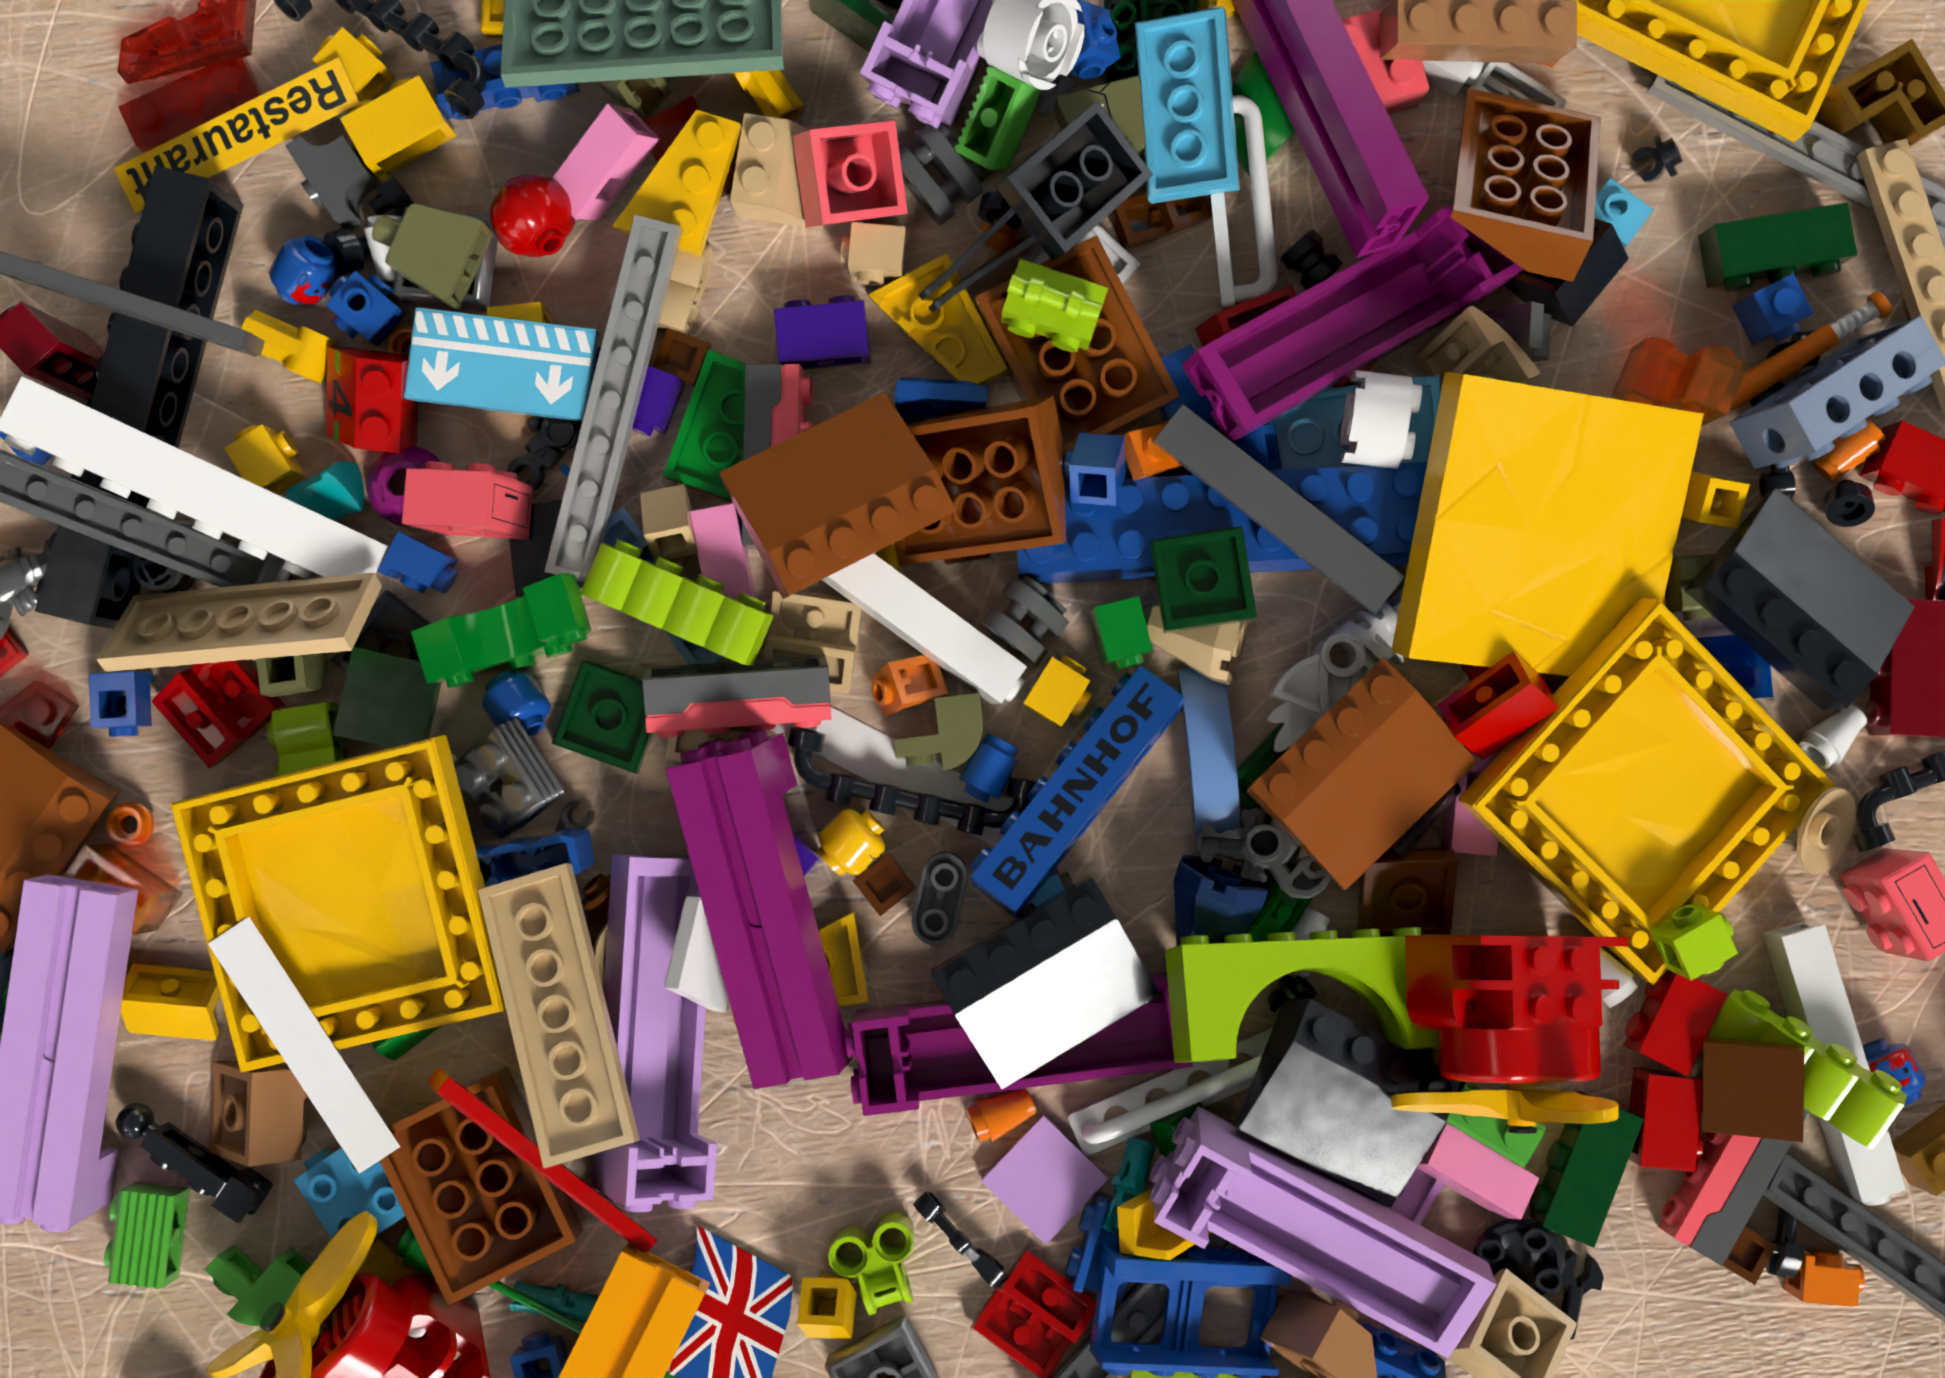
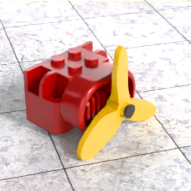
[1391,935,1628,1134]
[206,1211,491,1378]

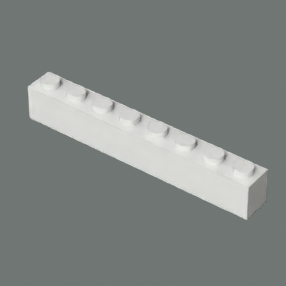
[0,376,389,579]

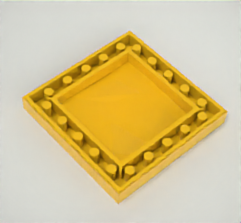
[1565,0,1869,142]
[1391,372,1704,676]
[1458,598,1835,985]
[170,735,506,1073]

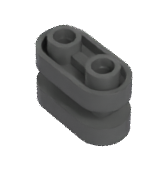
[899,124,985,226]
[981,575,1069,666]
[912,851,968,945]

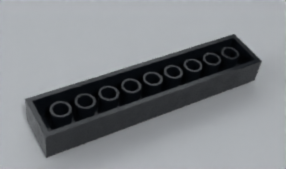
[35,165,244,629]

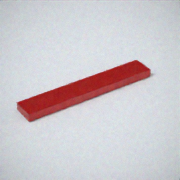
[428,1067,658,1253]

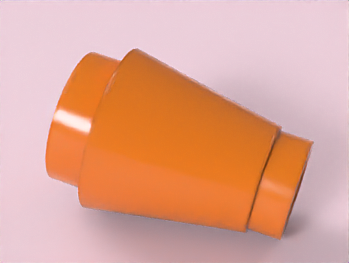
[1813,418,1886,482]
[966,1088,1036,1143]

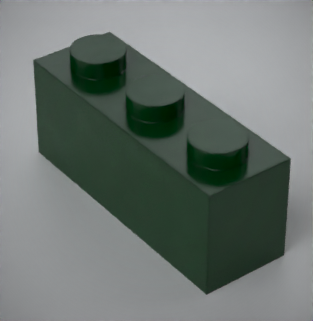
[1698,203,1857,292]
[1529,1090,1644,1248]

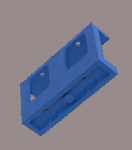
[1089,1242,1292,1378]

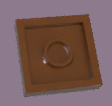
[1357,849,1458,937]
[1703,1037,1805,1142]

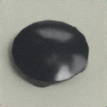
[1472,1218,1566,1295]

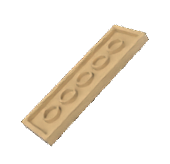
[96,572,382,672]
[478,863,640,1169]

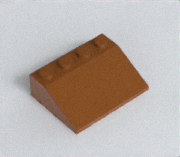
[1450,88,1601,282]
[975,235,1180,462]
[718,392,956,599]
[894,396,1066,565]
[1246,657,1477,891]
[0,721,121,953]
[380,1067,584,1306]

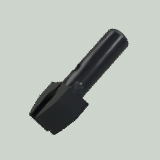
[1766,1206,1804,1278]
[1557,1249,1604,1340]

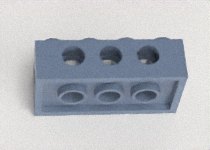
[1729,315,1945,469]

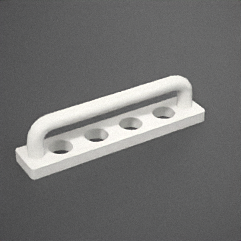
[1211,95,1278,311]
[1068,1027,1273,1156]

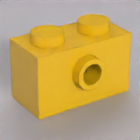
[340,75,457,177]

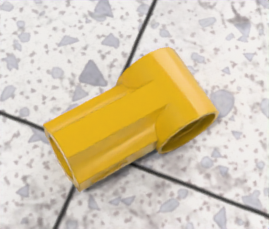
[730,70,805,122]
[241,309,339,384]

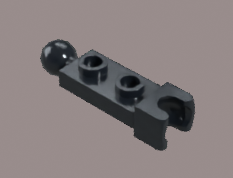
[116,1103,273,1223]

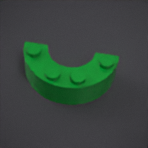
[411,573,592,688]

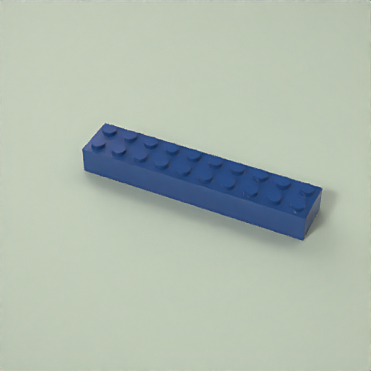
[1017,462,1427,584]

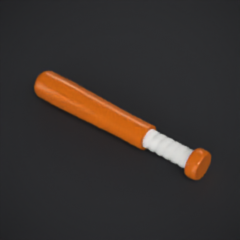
[1716,291,1892,411]

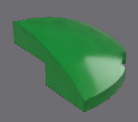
[1232,52,1296,177]

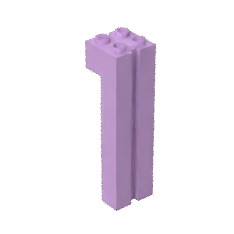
[860,0,992,129]
[591,854,717,1212]
[0,874,138,1232]
[1149,1106,1497,1359]

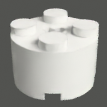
[977,0,1084,90]
[1340,370,1422,469]

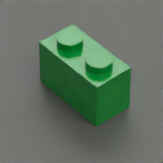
[1088,596,1153,671]

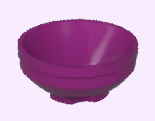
[366,446,441,527]

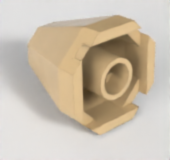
[1143,596,1250,686]

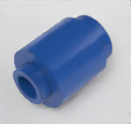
[959,733,1019,803]

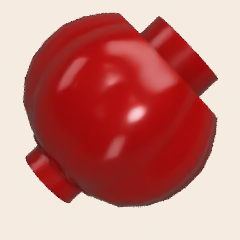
[489,174,575,257]

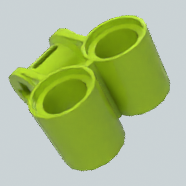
[828,1211,915,1316]

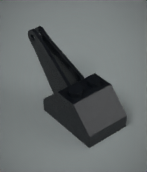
[918,101,1153,312]

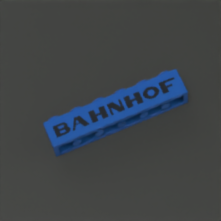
[971,665,1185,919]

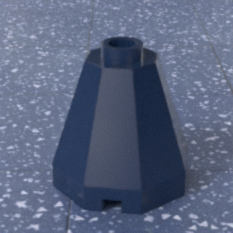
[1174,855,1270,946]

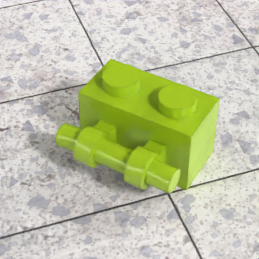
[1001,259,1108,352]

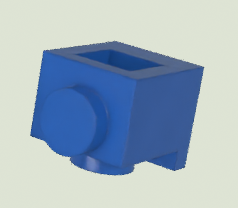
[377,531,458,594]
[89,671,154,737]
[510,1331,568,1378]

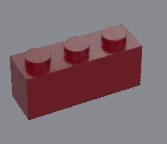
[0,301,104,401]
[1865,599,1945,738]

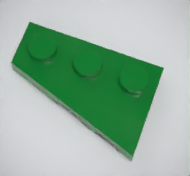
[663,350,746,503]

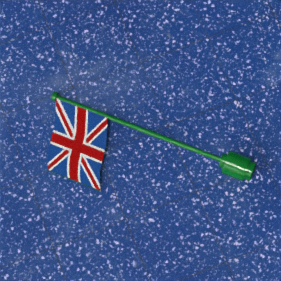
[395,1225,793,1378]

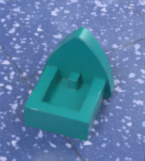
[286,461,364,521]

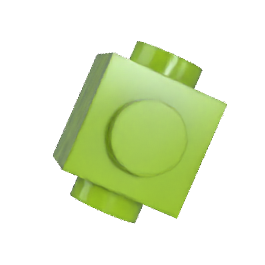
[1650,904,1738,981]

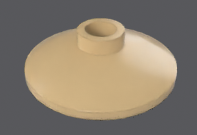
[1797,787,1857,875]

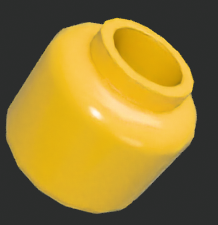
[817,809,885,876]

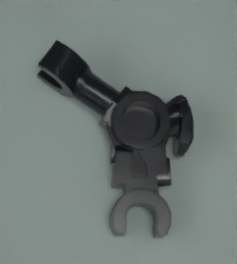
[507,416,628,491]

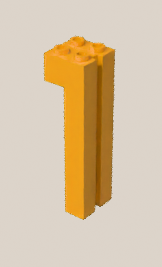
[558,1242,710,1378]

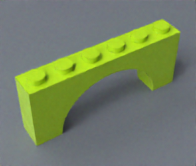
[1165,927,1439,1063]

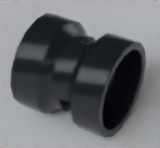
[1280,229,1343,290]
[133,555,195,593]

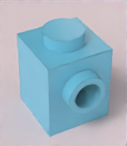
[1595,178,1654,248]

